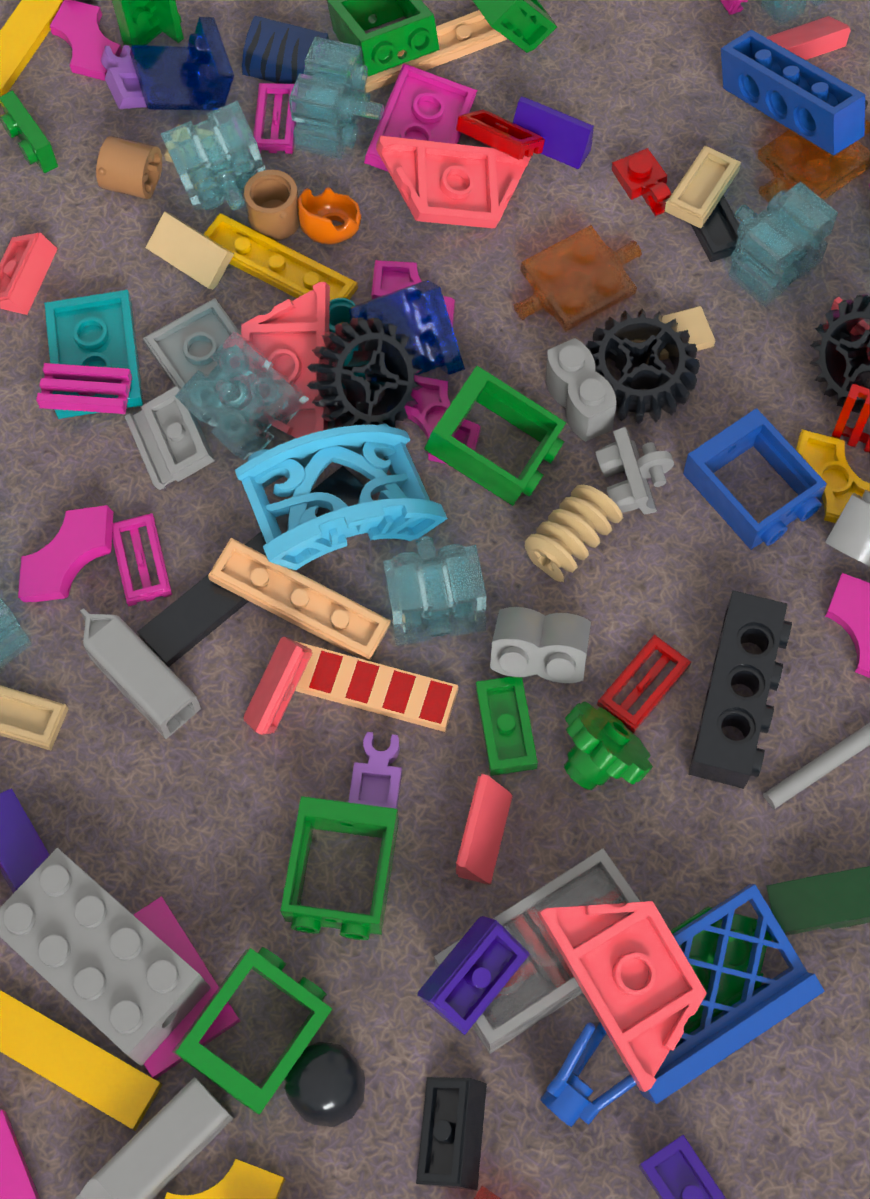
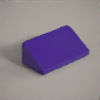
[513,96,594,169]
[0,788,50,894]
[417,916,530,1035]

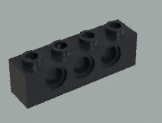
[688,590,792,789]

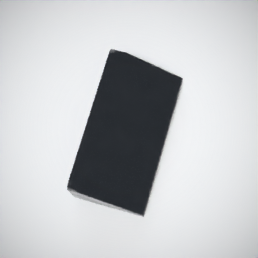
[416,1077,487,1191]

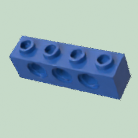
[721,29,865,156]

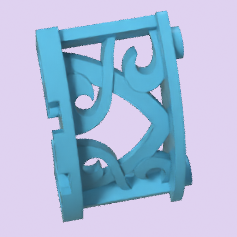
[235,424,448,571]

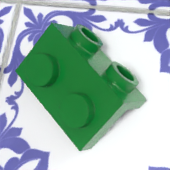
[112,0,184,54]

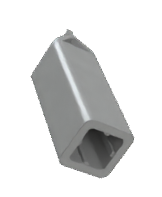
[80,608,201,739]
[75,1077,234,1199]

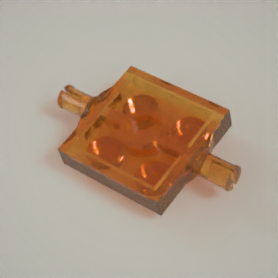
[758,118,870,207]
[514,225,642,332]

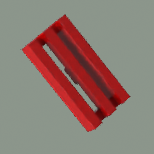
[456,109,545,160]
[831,384,870,453]
[597,634,691,733]

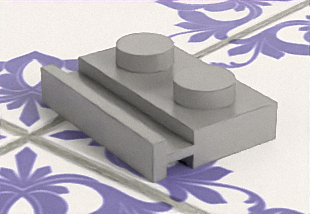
[124,385,215,490]

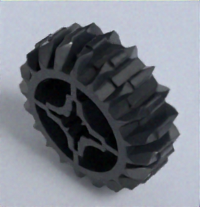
[810,294,870,413]
[586,308,700,424]
[307,317,423,428]

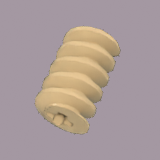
[525,484,623,582]

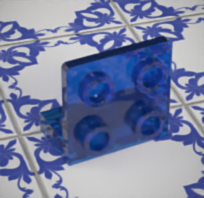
[130,17,234,111]
[349,280,465,381]

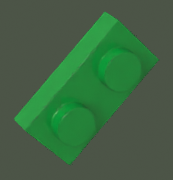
[0,90,58,174]
[476,676,538,776]

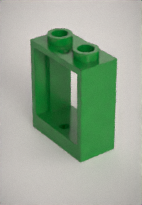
[327,0,440,77]
[473,0,557,53]
[424,366,566,506]
[280,796,399,940]
[172,947,332,1115]

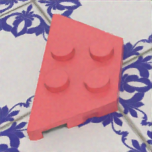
[376,136,531,229]
[240,282,330,438]
[537,901,707,1092]

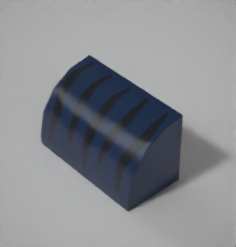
[242,16,331,93]

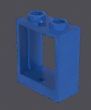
[683,408,827,550]

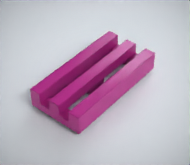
[252,83,299,154]
[36,363,132,414]
[112,513,172,606]

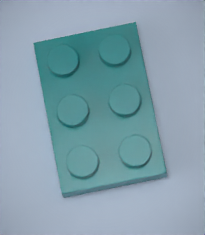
[44,290,144,419]

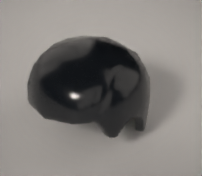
[284,1042,365,1127]

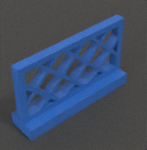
[636,884,825,1104]

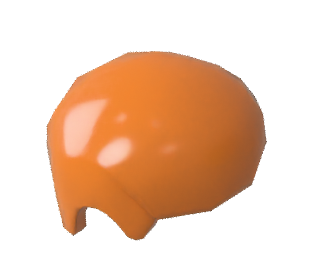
[297,187,361,244]

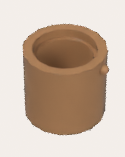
[96,136,162,199]
[244,170,300,241]

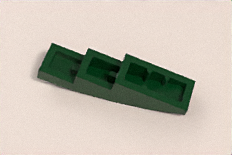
[766,866,870,935]

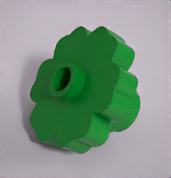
[564,702,653,790]

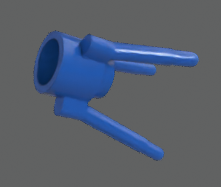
[540,1022,637,1127]

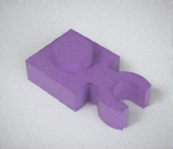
[101,45,159,109]
[348,732,402,809]

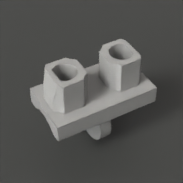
[595,427,674,515]

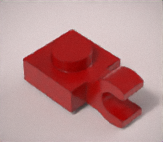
[612,148,672,216]

